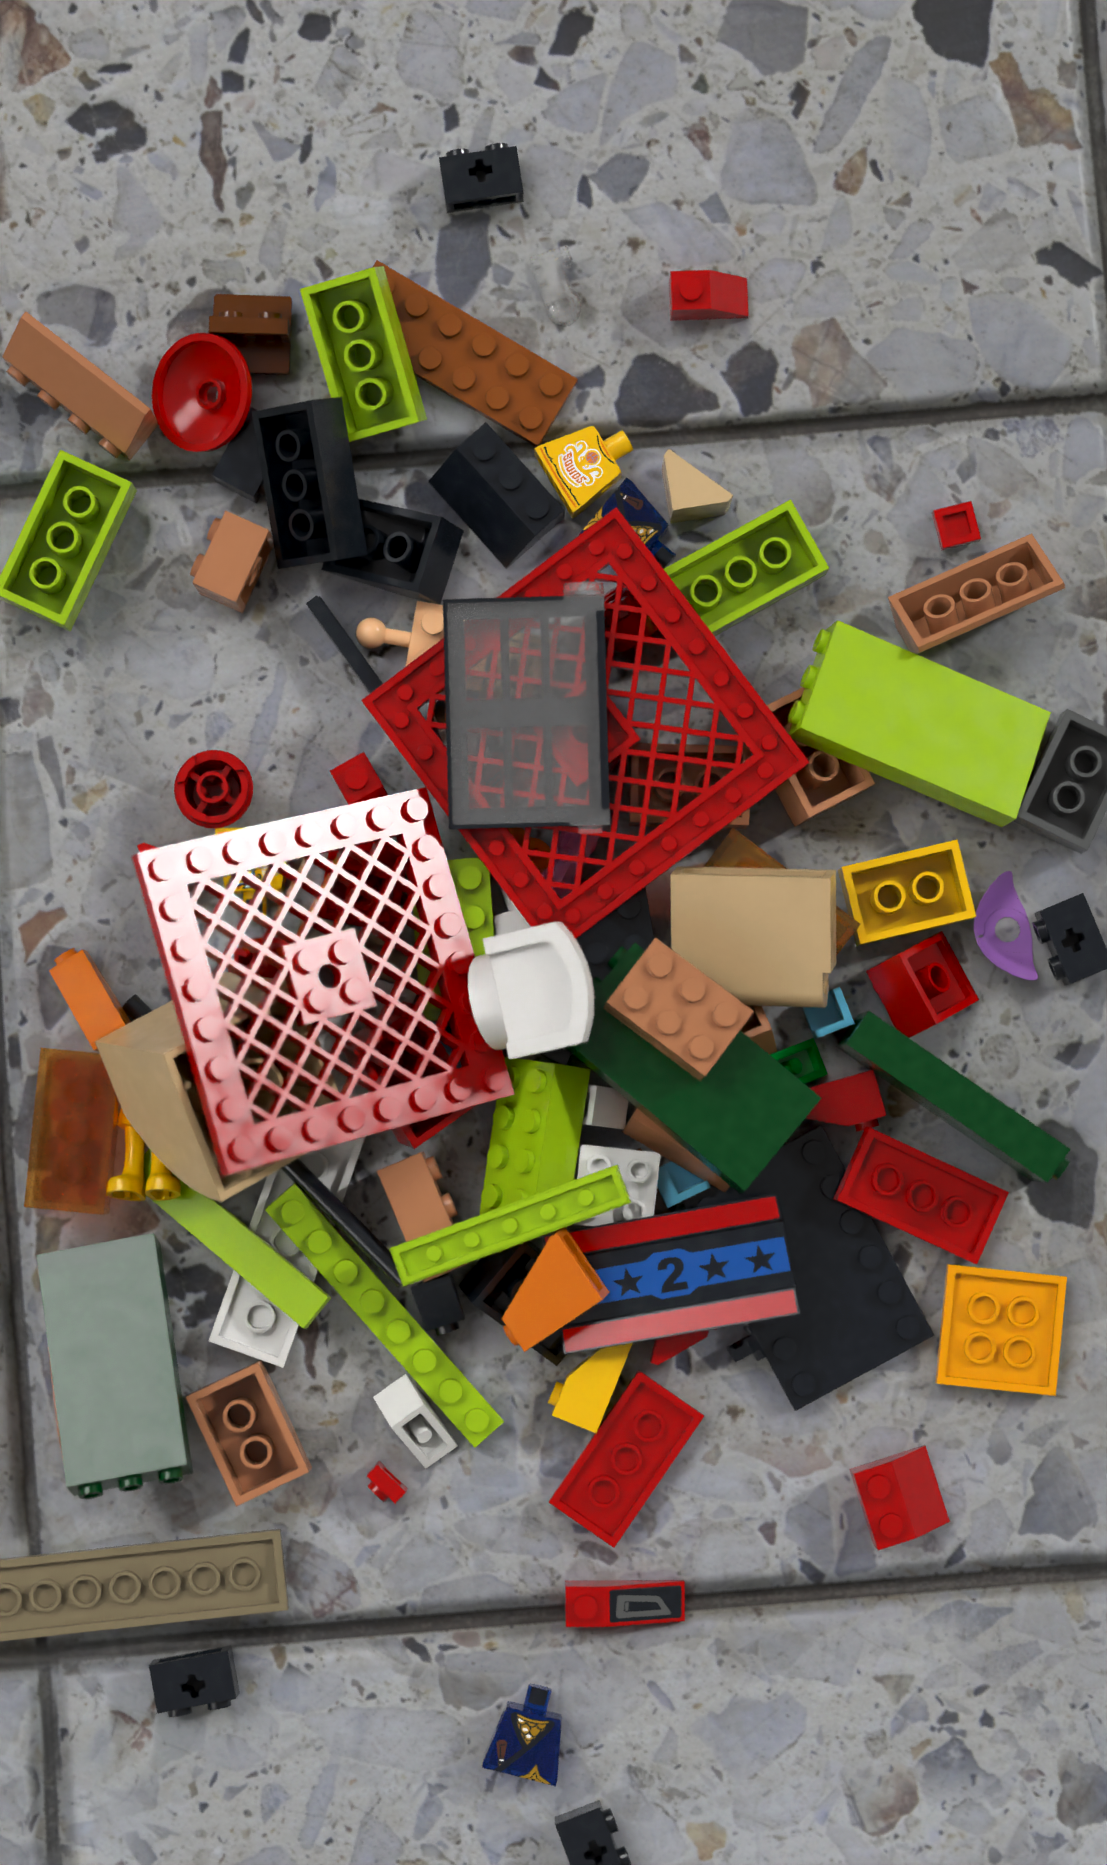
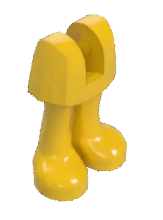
[106,1108,181,1201]

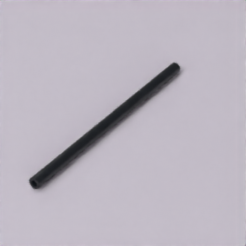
[122,994,402,1287]

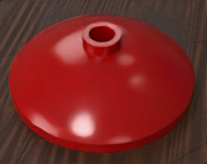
[152,333,252,452]

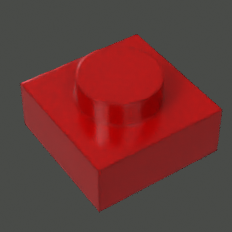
[932,501,981,551]
[367,1461,408,1504]

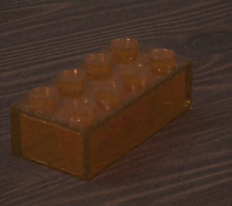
[24,1048,120,1215]

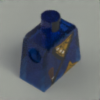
[579,477,676,569]
[482,1684,562,1786]

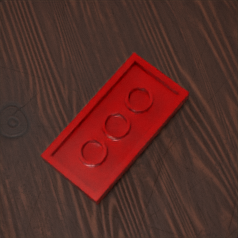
[833,1126,1009,1265]
[548,1370,704,1548]

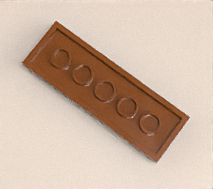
[373,260,578,447]

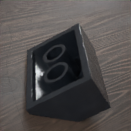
[428,422,565,569]

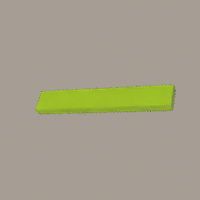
[144,1148,331,1329]
[389,1164,632,1287]

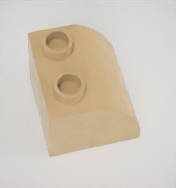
[95,972,338,1202]

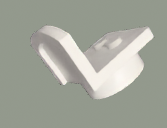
[468,922,594,1059]

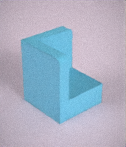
[802,987,855,1039]
[657,1161,710,1208]

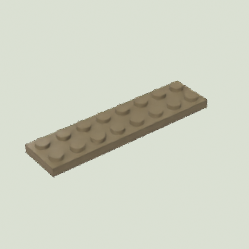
[0,1528,289,1641]

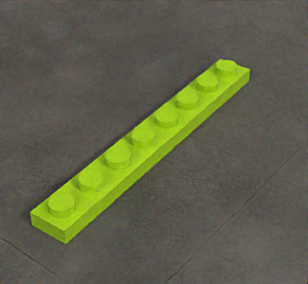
[264,1183,505,1448]

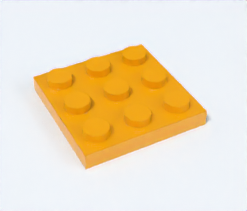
[935,1264,1067,1396]

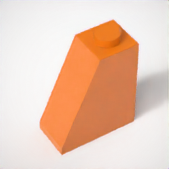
[49,948,131,1051]
[502,1227,609,1352]

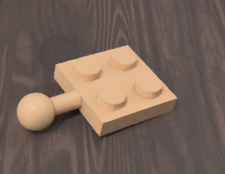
[356,601,487,693]

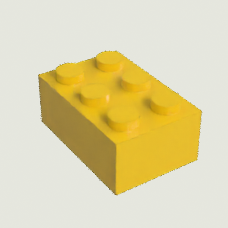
[838,839,976,947]

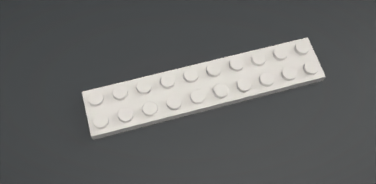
[208,979,417,1368]

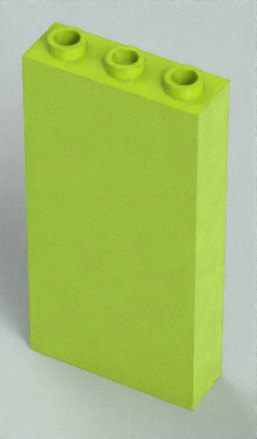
[788,620,1051,827]

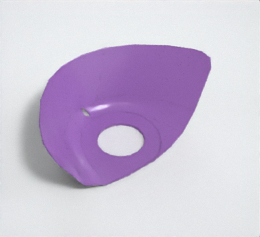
[974,871,1038,980]

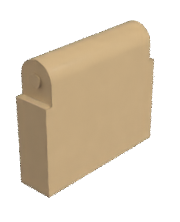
[670,866,836,1008]

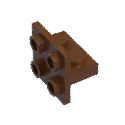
[208,294,292,375]

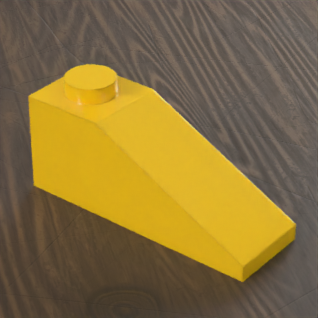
[548,1343,633,1433]

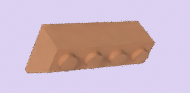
[2,312,158,460]
[888,533,1065,653]

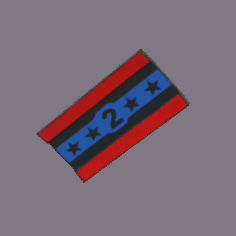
[542,1193,800,1354]

